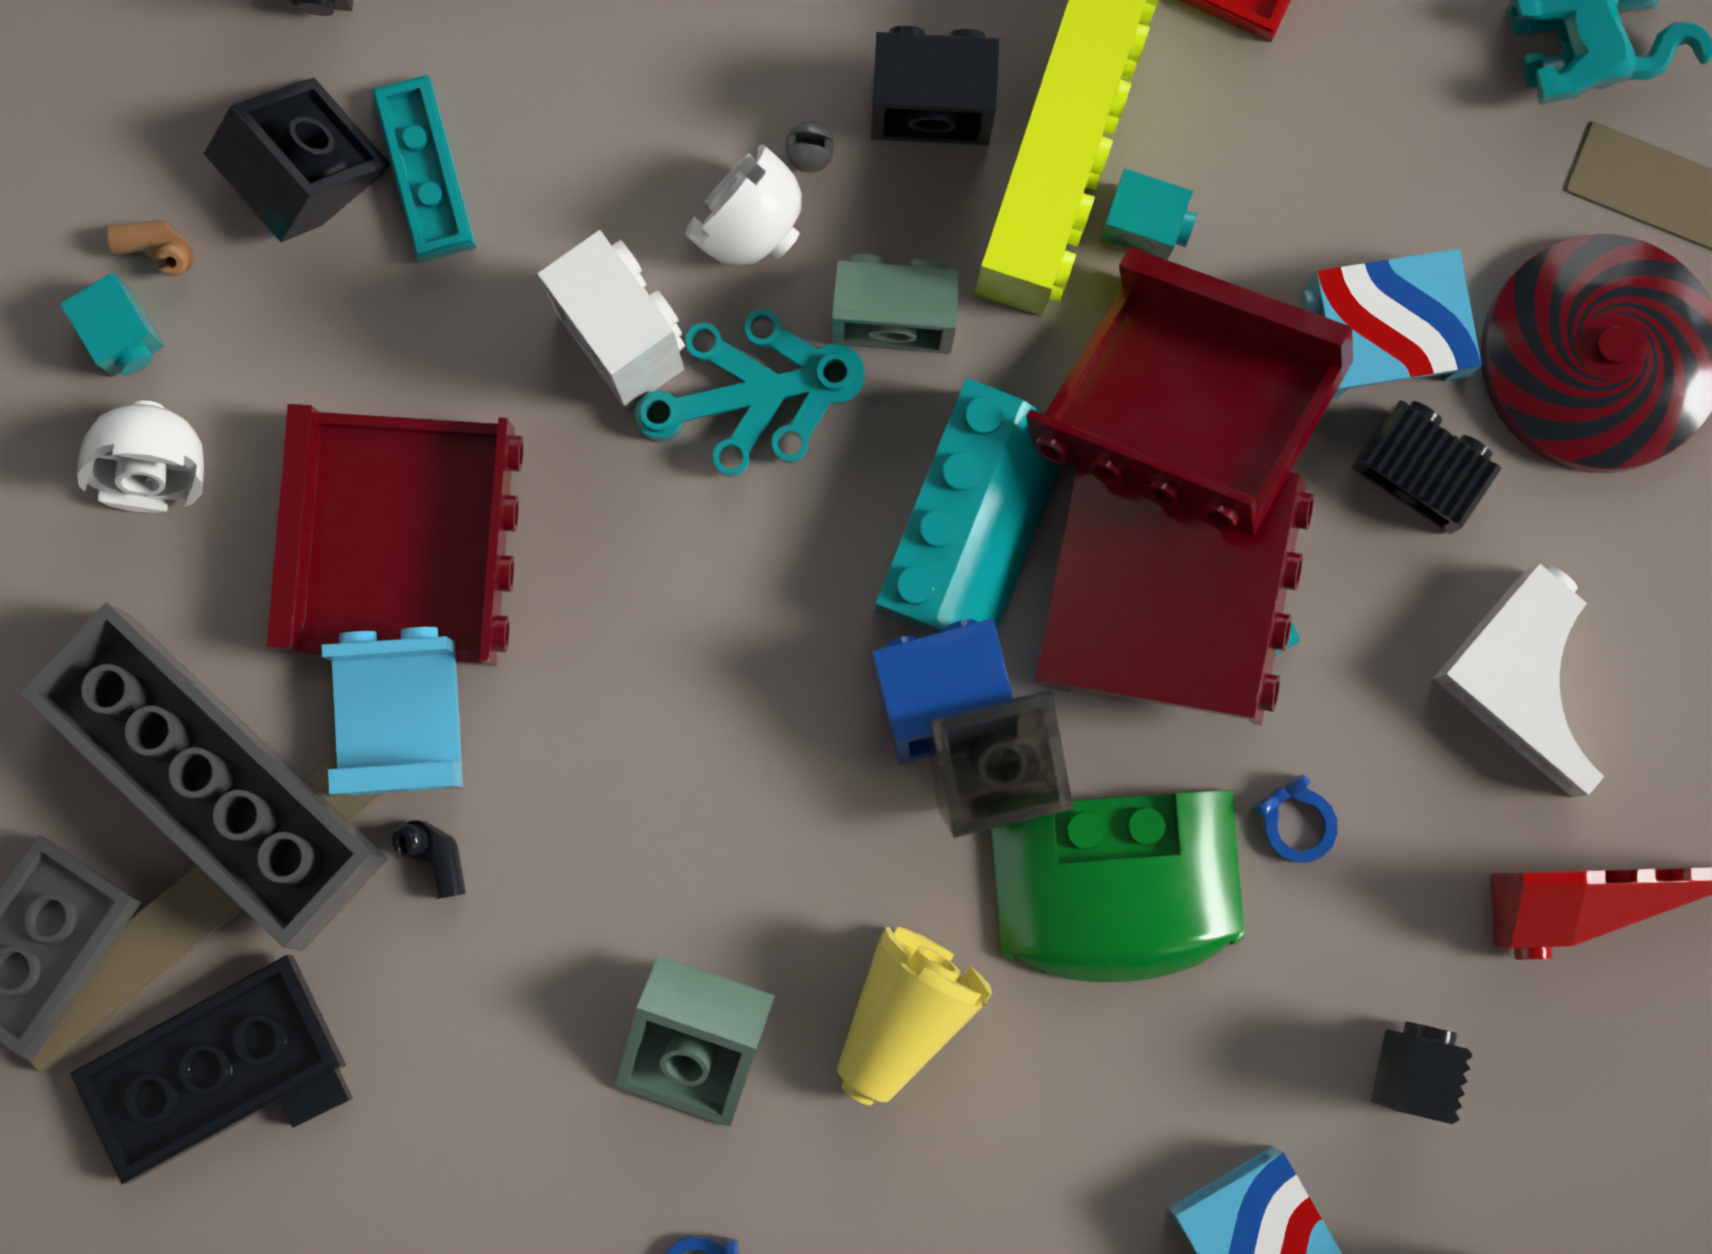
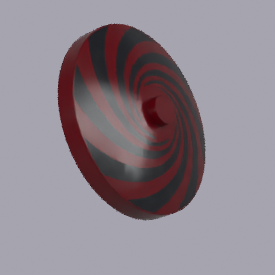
[1481,234,1712,473]

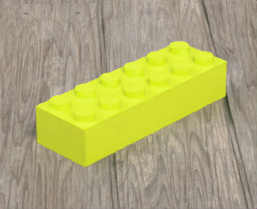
[974,0,1159,316]

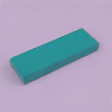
[371,74,477,263]

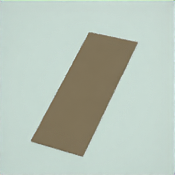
[1566,121,1712,249]

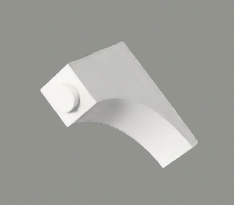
[1432,563,1605,797]

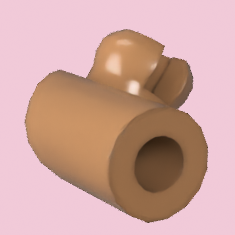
[107,220,193,276]

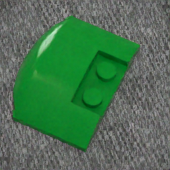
[989,790,1245,983]

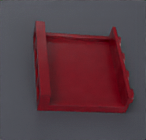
[1026,247,1353,537]
[267,404,524,666]
[1035,466,1314,726]

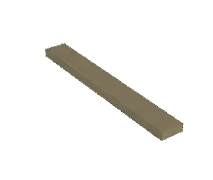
[28,752,385,1073]

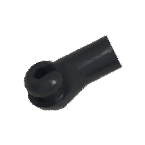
[392,820,466,899]

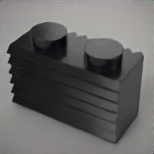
[1351,400,1502,534]
[1371,1021,1473,1124]

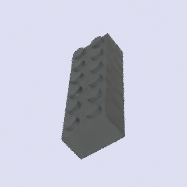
[19,602,388,951]

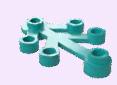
[635,309,865,478]

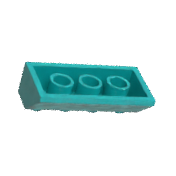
[874,377,1062,634]

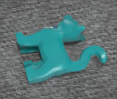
[1506,0,1712,105]

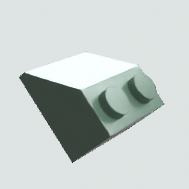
[832,254,959,354]
[614,955,775,1127]

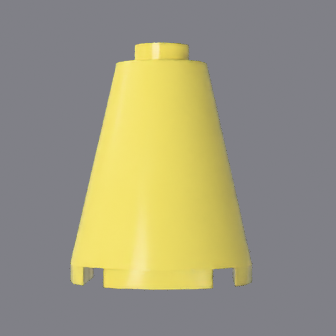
[836,927,992,1105]

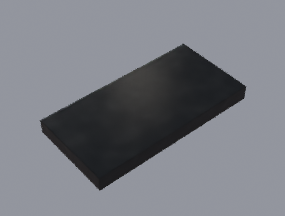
[70,955,346,1185]

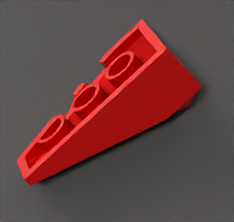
[1491,868,1712,960]

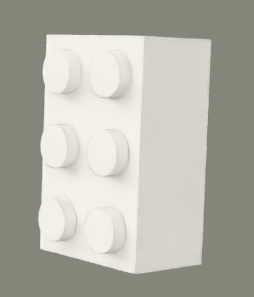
[537,230,686,411]

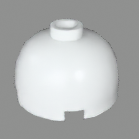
[685,144,802,267]
[77,400,204,513]

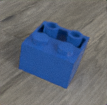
[872,618,1017,765]

